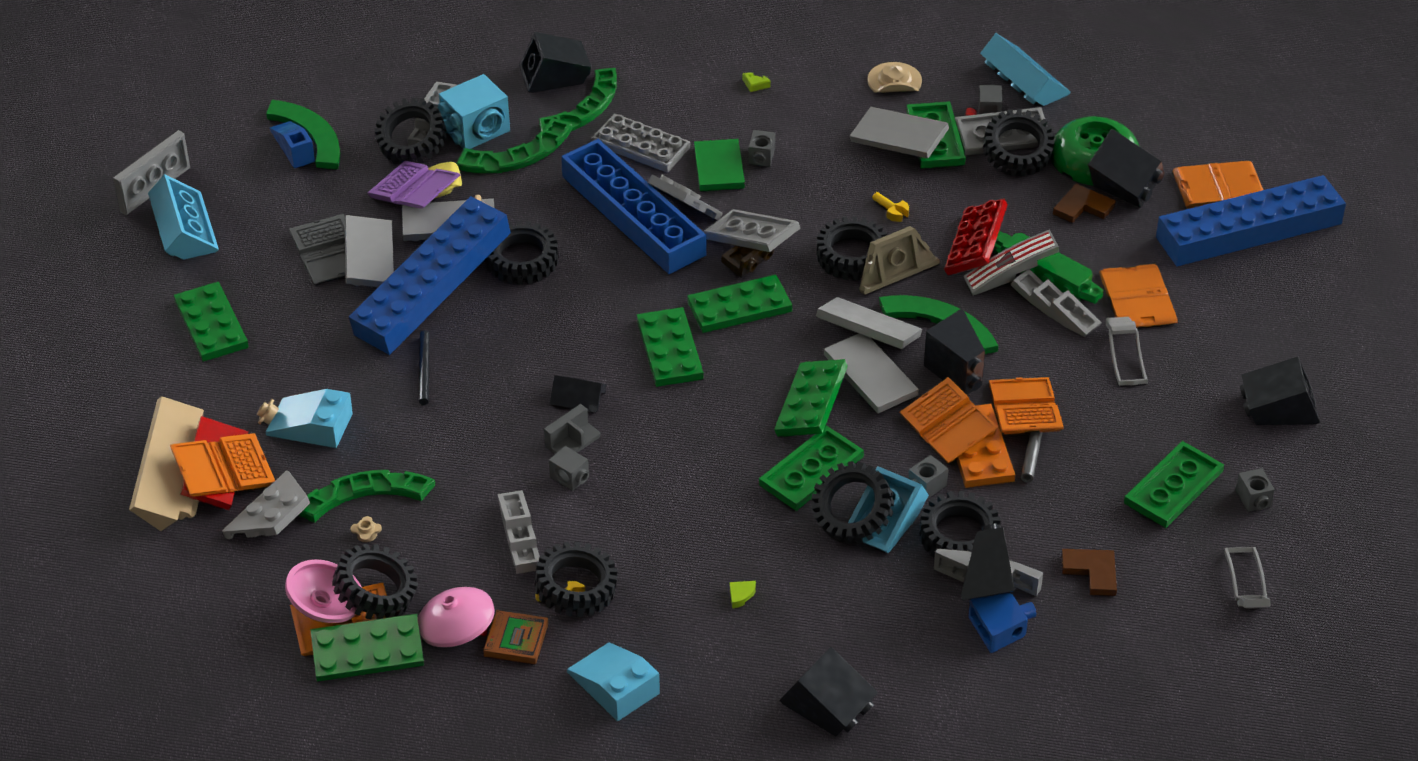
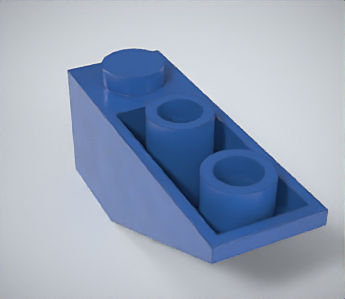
[270,121,315,168]

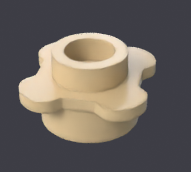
[257,399,279,424]
[351,516,382,542]

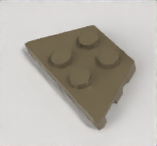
[859,226,940,295]

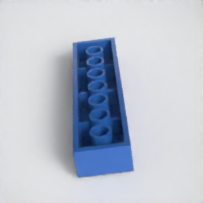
[561,139,706,274]
[1156,175,1346,267]
[349,196,511,355]

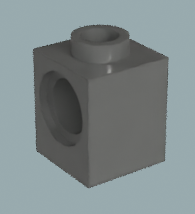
[978,85,1002,114]
[748,130,776,167]
[549,446,589,491]
[908,455,948,500]
[1235,468,1275,512]

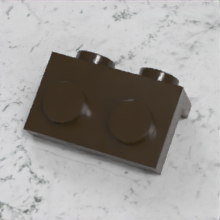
[721,245,774,278]

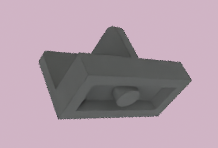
[544,404,601,454]

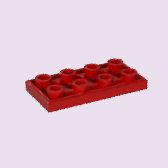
[944,199,1008,275]
[180,416,249,510]

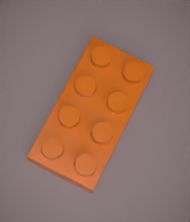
[956,404,1015,488]

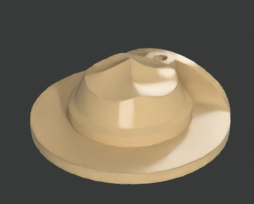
[868,62,922,93]

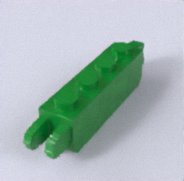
[992,231,1104,304]

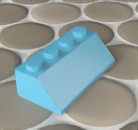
[980,33,1070,106]
[148,174,219,260]

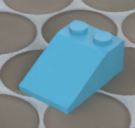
[266,389,353,448]
[848,466,929,553]
[567,642,660,721]

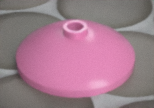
[285,560,361,623]
[418,587,495,647]

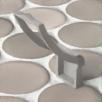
[1106,317,1148,386]
[1224,547,1270,609]

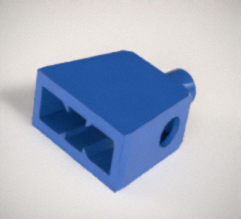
[968,593,1036,653]

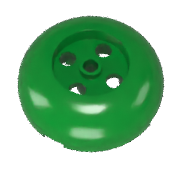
[1051,116,1139,185]

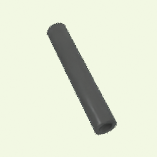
[1021,431,1043,482]

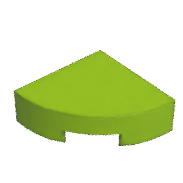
[742,72,771,92]
[730,581,756,608]

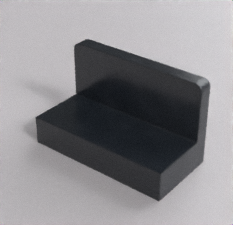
[550,375,607,412]

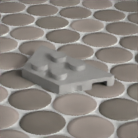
[648,174,723,220]
[222,470,310,539]

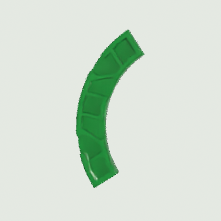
[539,68,617,131]
[266,100,340,169]
[456,118,573,173]
[879,295,998,354]
[298,470,435,523]

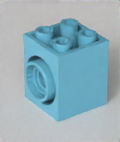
[438,74,510,149]

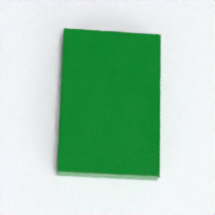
[694,139,745,191]

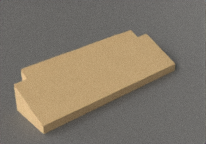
[129,397,204,531]

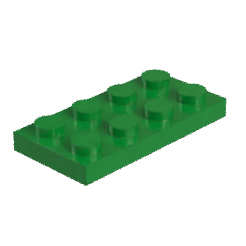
[906,101,966,168]
[687,275,792,333]
[174,282,249,362]
[637,307,704,387]
[774,359,848,437]
[759,425,864,511]
[1124,441,1224,528]
[310,614,424,682]

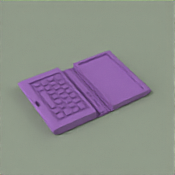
[367,161,461,209]

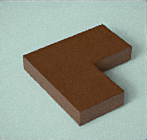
[1053,184,1116,223]
[1061,549,1117,596]

